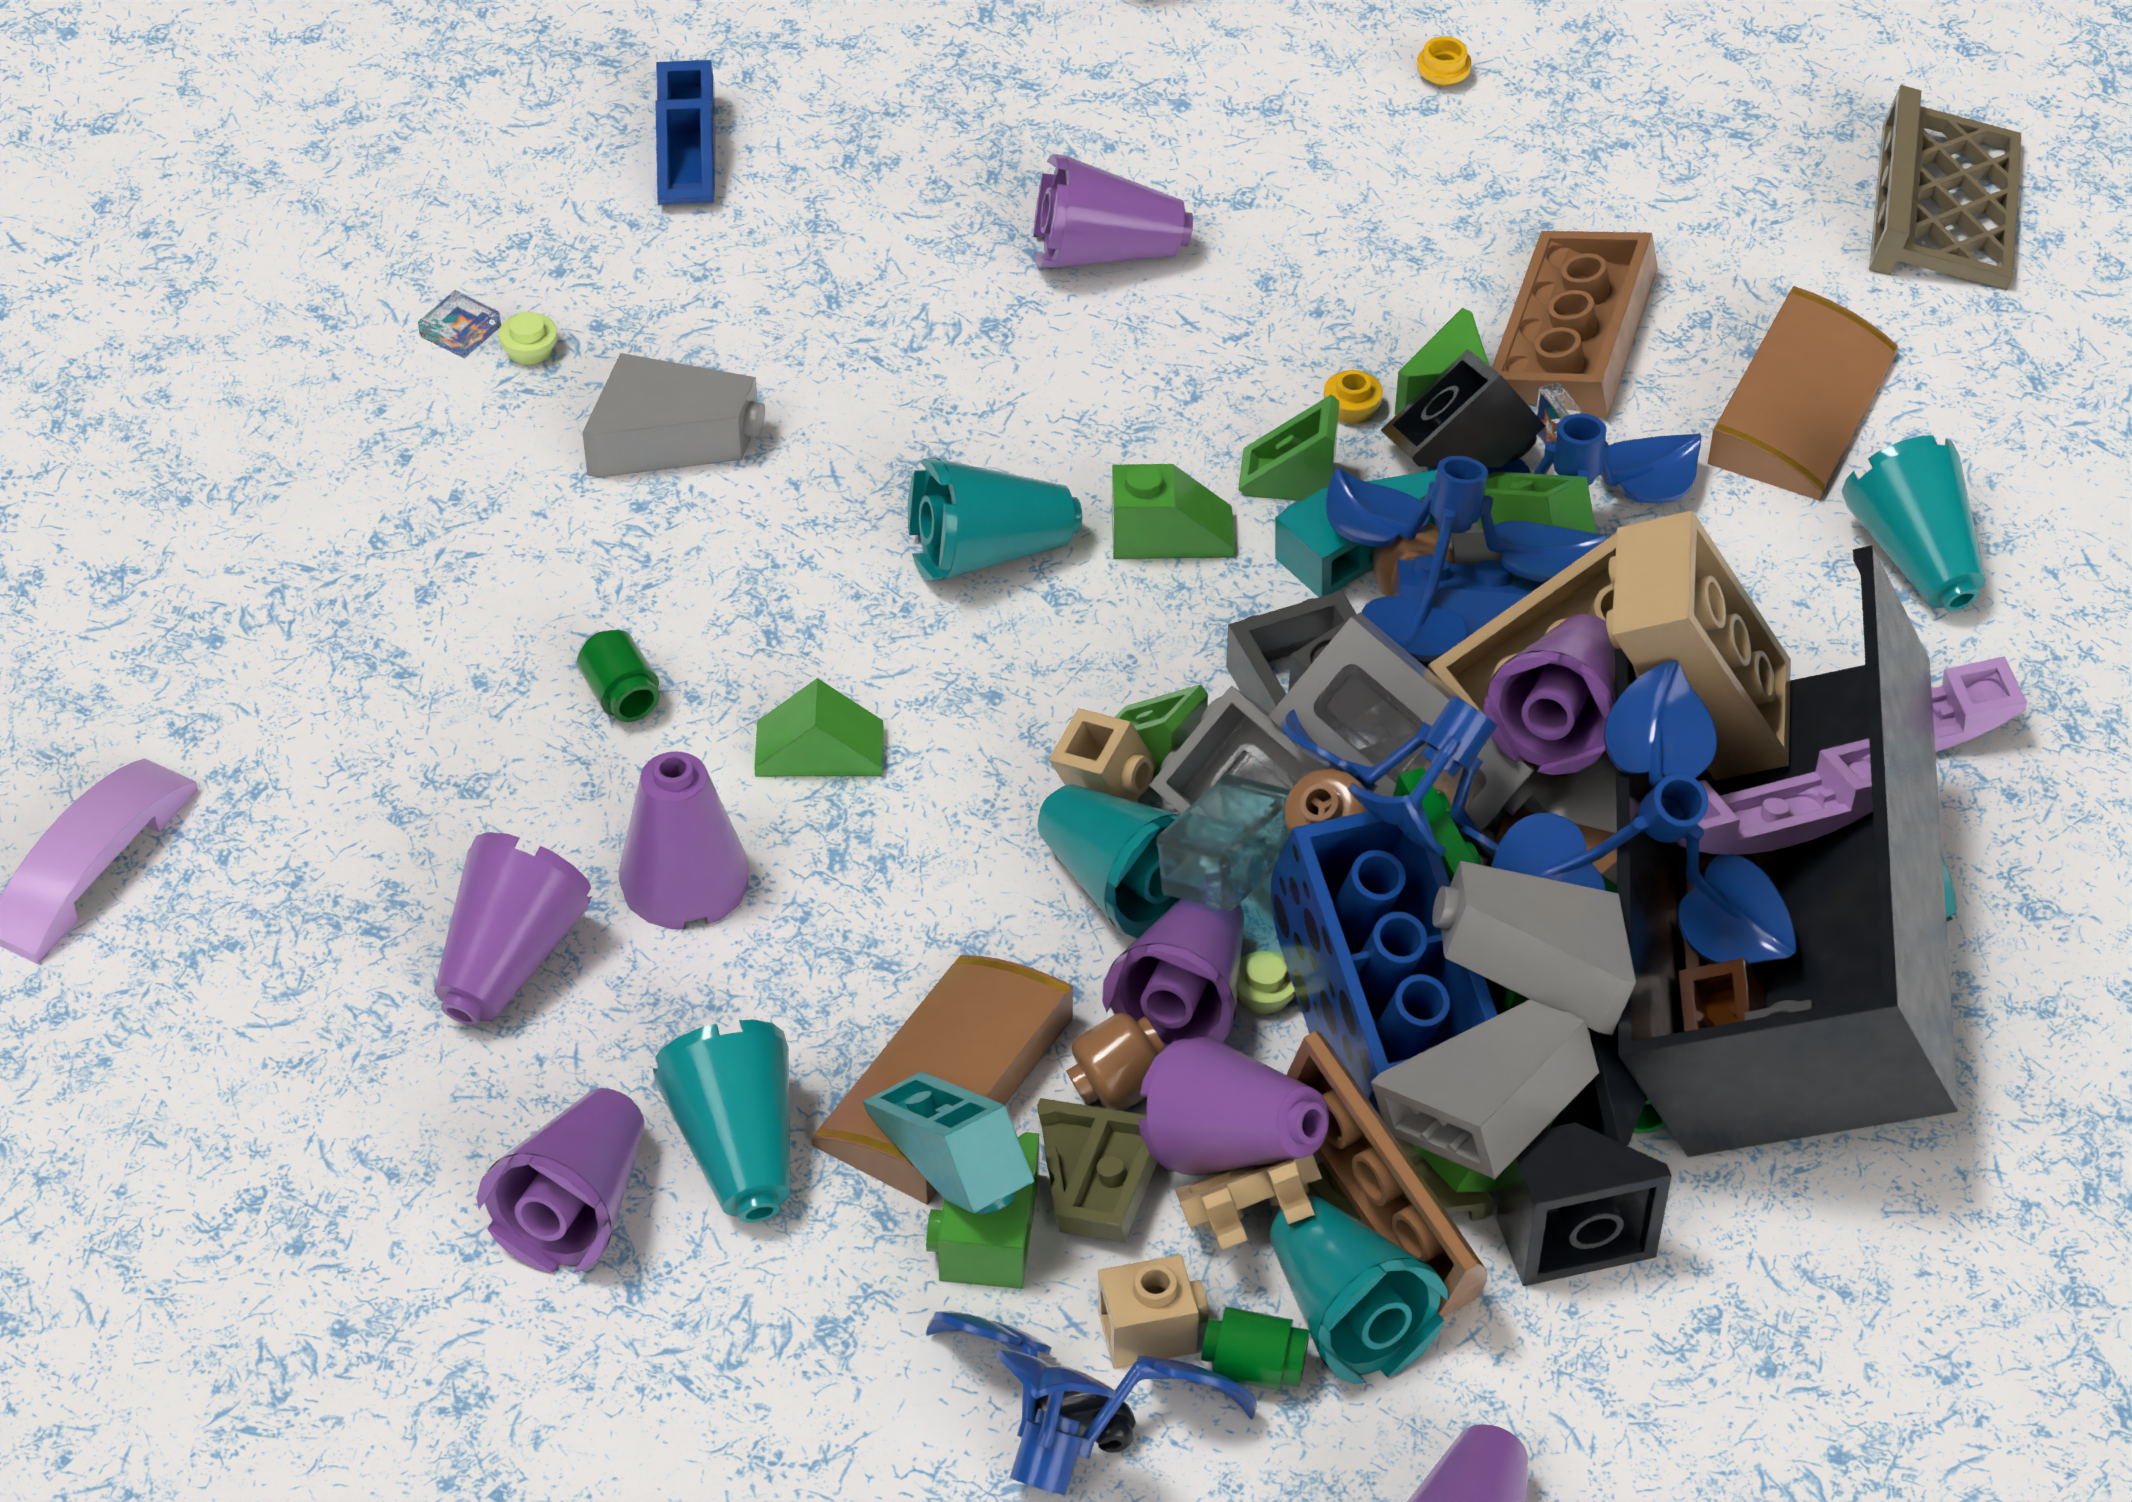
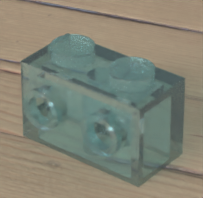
[1157,774,1291,912]

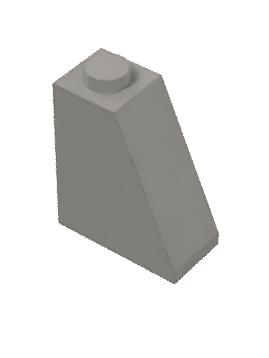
[582,353,765,477]
[1432,861,1636,1035]
[1371,999,1599,1179]

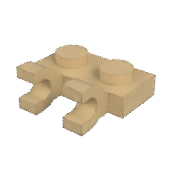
[1175,1154,1322,1250]

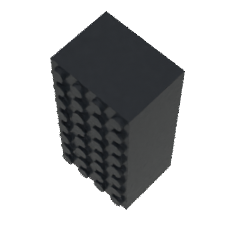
[1615,545,1958,1157]

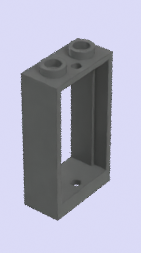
[1226,591,1427,784]

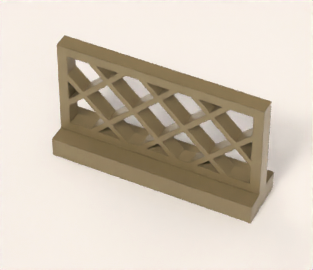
[1869,85,2022,290]

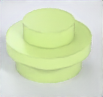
[499,312,558,365]
[1237,951,1296,1014]

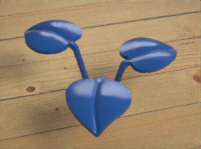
[1426,414,1701,504]
[1326,456,1607,662]
[1491,660,1796,965]
[1281,695,1498,861]
[926,1311,1257,1495]

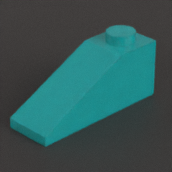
[1275,470,1439,597]
[862,1071,1034,1214]

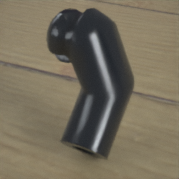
[1035,1391,1136,1453]

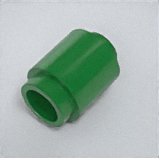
[577,630,660,722]
[1201,1307,1310,1391]

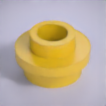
[1417,36,1471,86]
[1324,370,1383,424]

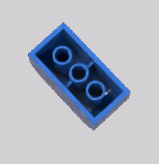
[1271,802,1498,1112]

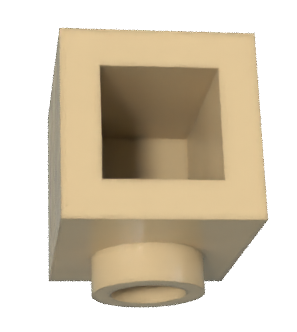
[1049,708,1158,802]
[1098,1254,1208,1369]

